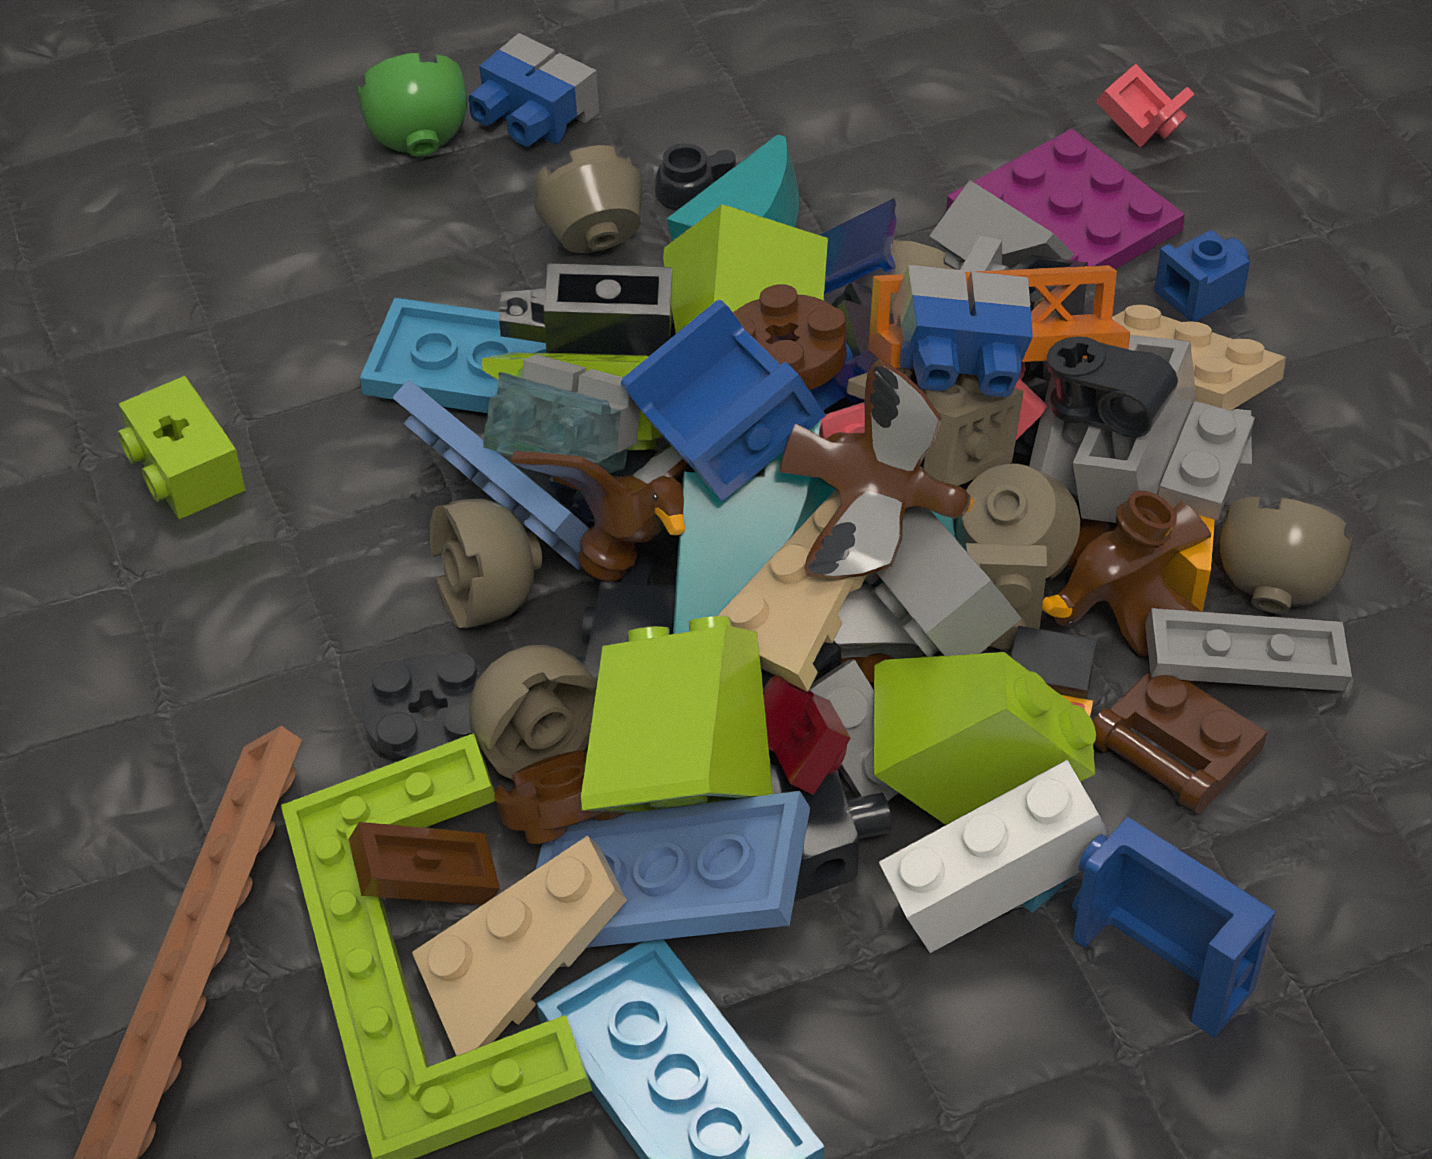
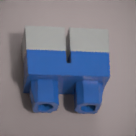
[468,33,599,147]
[892,265,1033,397]

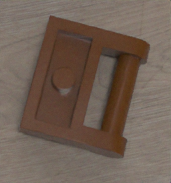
[1093,671,1267,814]

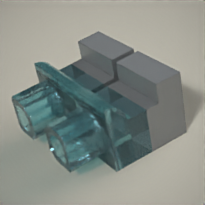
[487,354,640,463]

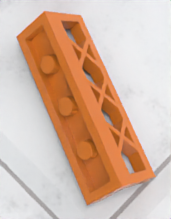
[869,265,1130,369]

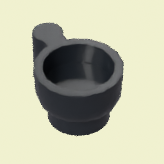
[655,143,736,211]

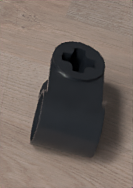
[1047,336,1178,438]

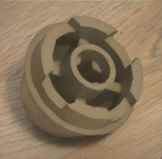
[534,145,643,253]
[953,464,1080,579]

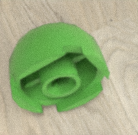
[357,53,468,156]

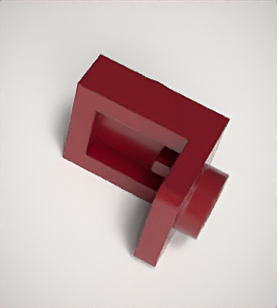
[763,675,851,795]

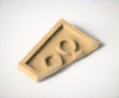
[718,490,867,692]
[412,835,627,1056]

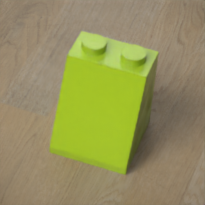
[663,204,828,334]
[581,616,773,813]
[874,652,1096,825]

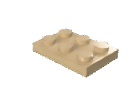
[1112,305,1286,411]

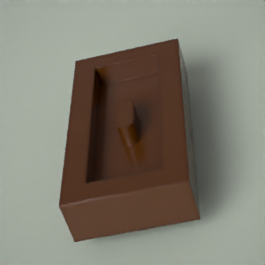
[348,822,500,905]

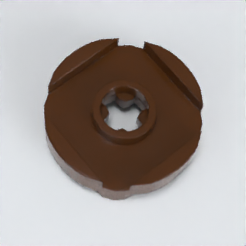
[733,284,847,390]
[494,750,625,844]

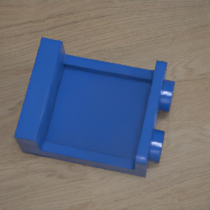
[621,300,826,502]
[1072,816,1276,1038]

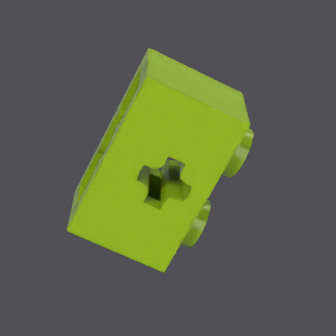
[117,376,246,520]

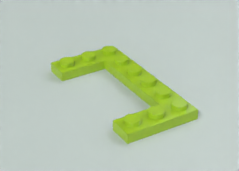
[281,733,592,1159]

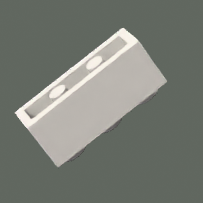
[879,760,1109,953]

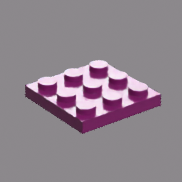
[946,129,1185,286]

